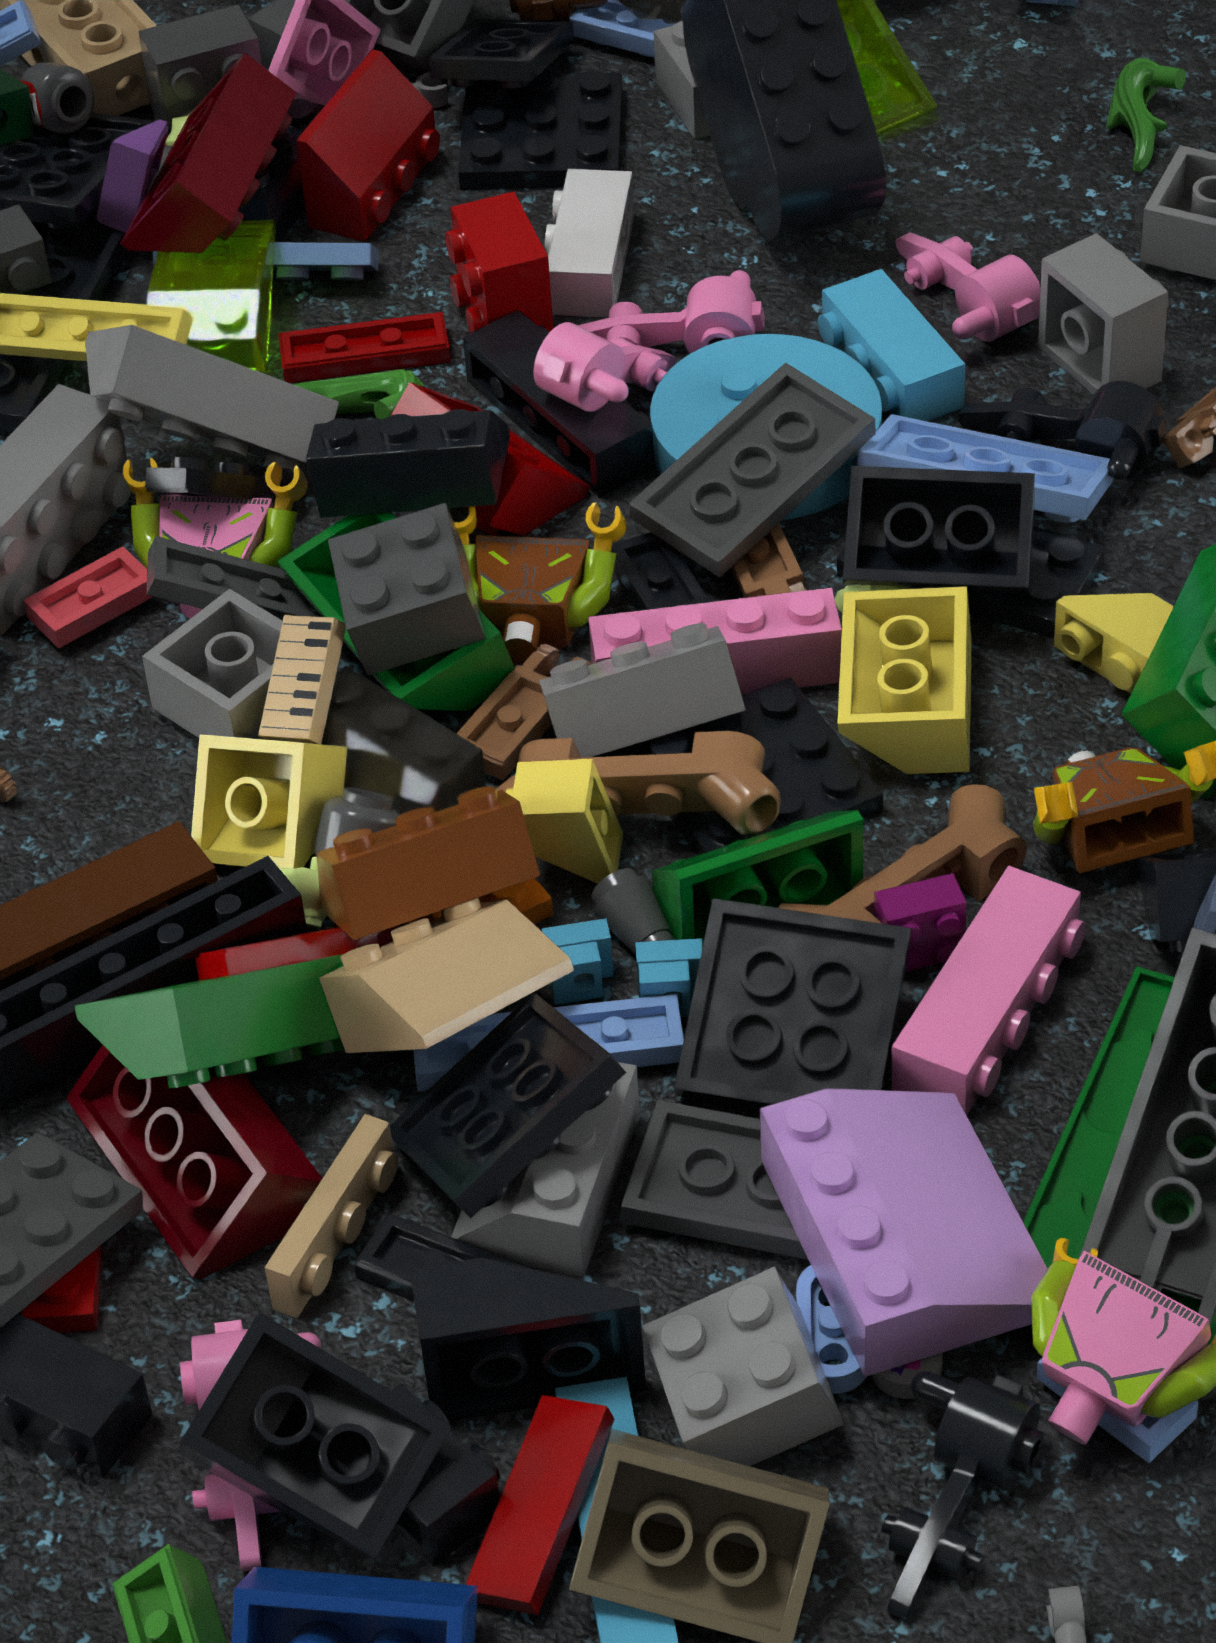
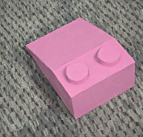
[268,0,381,105]

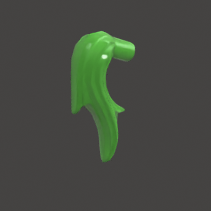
[1107,58,1186,172]
[293,369,425,419]

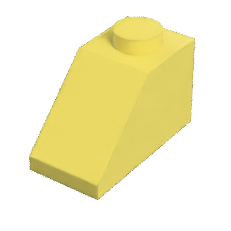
[506,759,623,884]

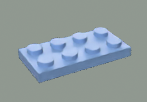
[857,414,1113,523]

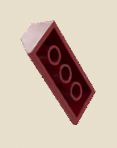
[120,53,297,253]
[66,1045,323,1279]

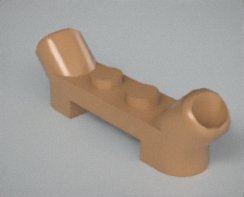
[496,731,781,835]
[777,784,1027,924]

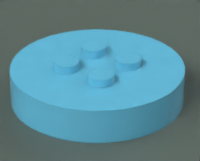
[650,334,882,520]

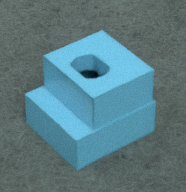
[541,918,614,1005]
[636,938,702,1018]

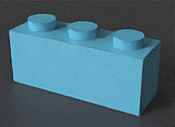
[818,269,965,421]

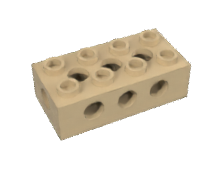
[0,0,157,116]

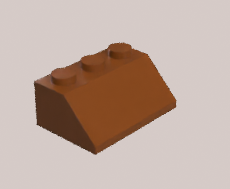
[317,786,540,940]

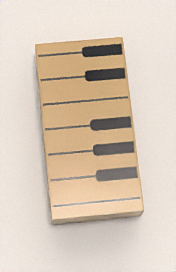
[258,615,346,744]

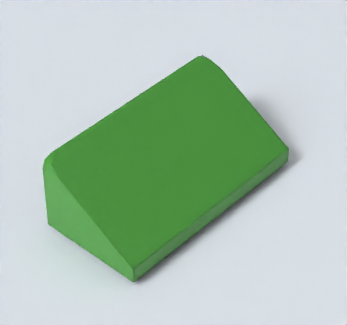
[112,1544,227,1643]

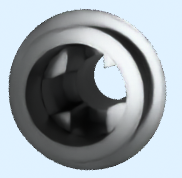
[591,868,675,955]

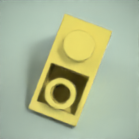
[1054,593,1174,693]

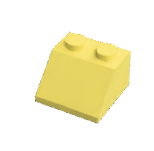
[191,734,347,869]

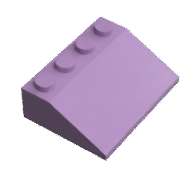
[760,1089,1048,1377]

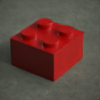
[445,191,554,333]

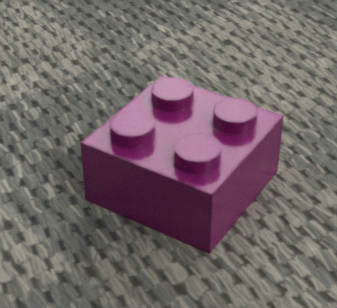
[874,873,967,972]

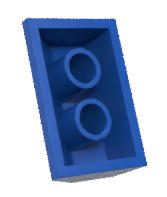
[232,1567,478,1643]

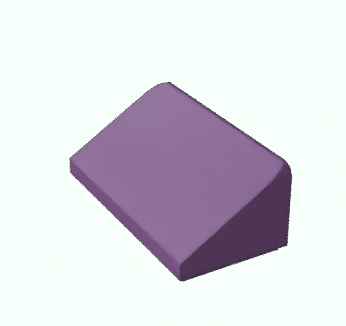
[96,119,169,233]

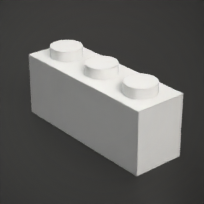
[545,169,635,318]

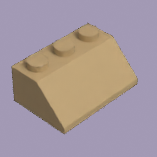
[319,898,574,1053]

